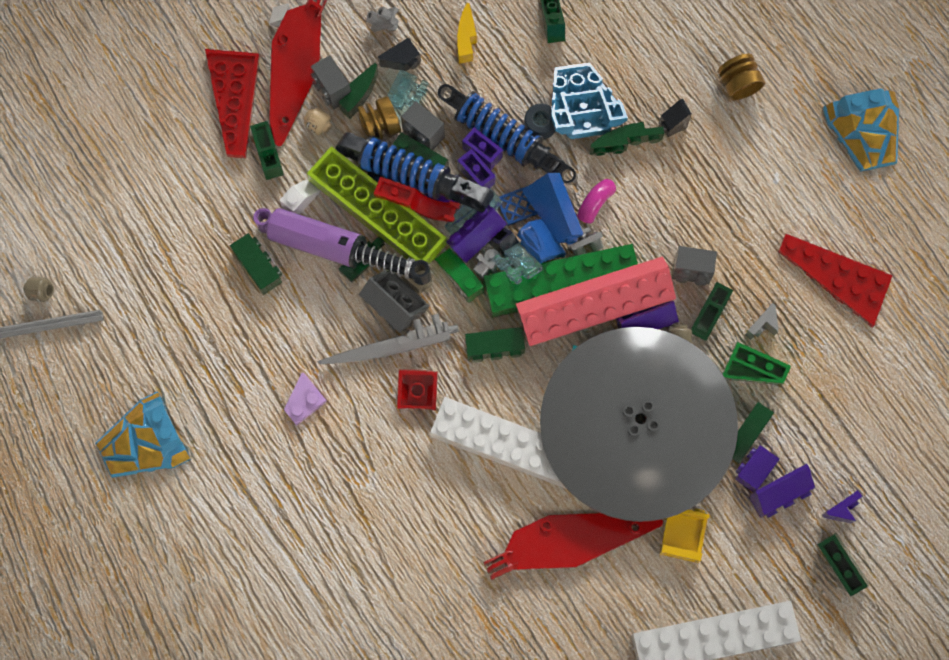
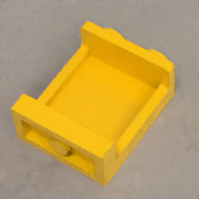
[659,508,709,563]

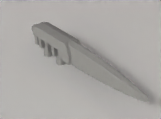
[317,314,459,364]

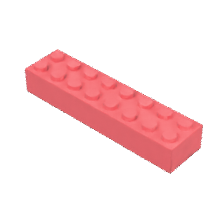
[516,256,676,346]

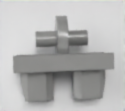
[366,6,399,32]
[567,225,603,256]
[473,249,500,280]

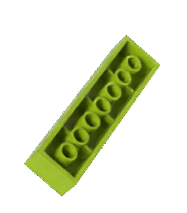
[307,146,447,264]

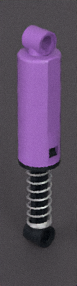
[253,208,431,285]

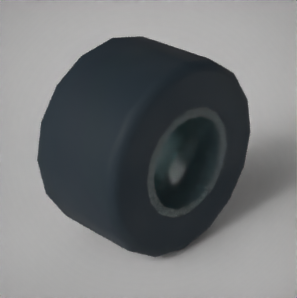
[524,103,555,140]

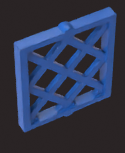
[496,186,538,226]

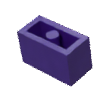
[462,127,503,170]
[457,149,496,189]
[735,445,779,493]

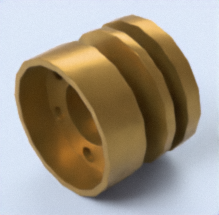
[717,53,766,101]
[358,96,401,140]

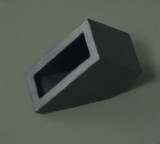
[378,38,421,71]
[658,98,692,137]
[488,227,523,260]

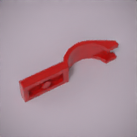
[373,177,460,222]

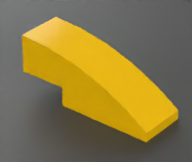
[457,3,477,64]

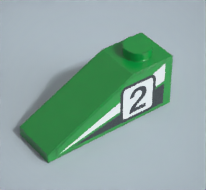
[435,248,484,303]

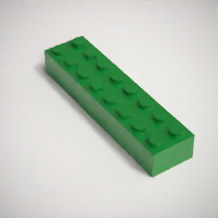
[484,243,638,318]

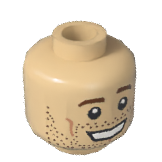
[304,107,332,135]

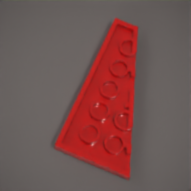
[205,49,260,158]
[778,234,893,328]

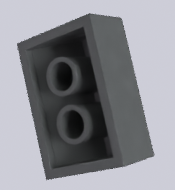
[359,270,430,333]

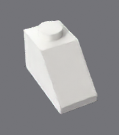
[279,180,321,214]

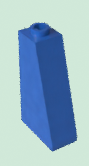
[522,173,583,245]

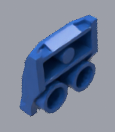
[517,219,566,264]

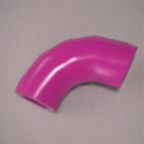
[576,179,616,224]

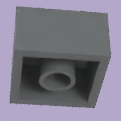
[310,55,351,110]
[401,101,445,150]
[672,246,717,286]

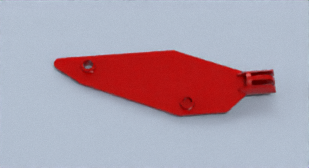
[269,0,328,147]
[483,513,663,580]

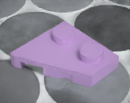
[284,372,327,426]

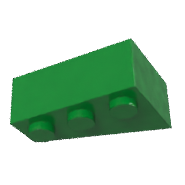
[722,342,791,385]

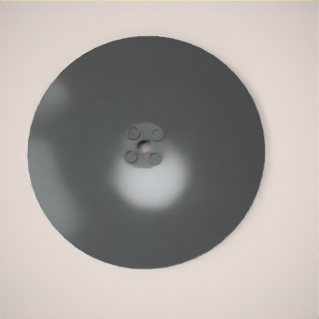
[540,327,738,522]

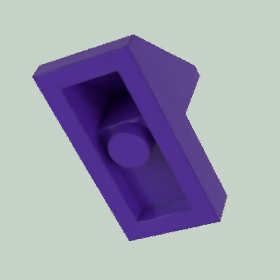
[822,490,863,524]

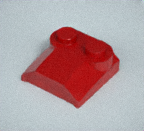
[397,369,438,411]

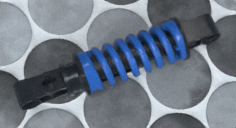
[438,84,578,185]
[335,132,494,212]

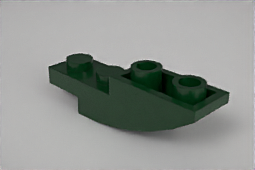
[589,122,664,156]

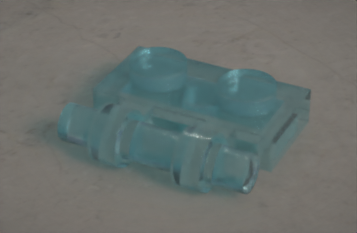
[387,70,429,110]
[493,242,543,284]

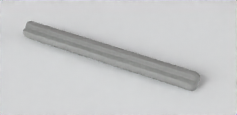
[0,310,104,339]

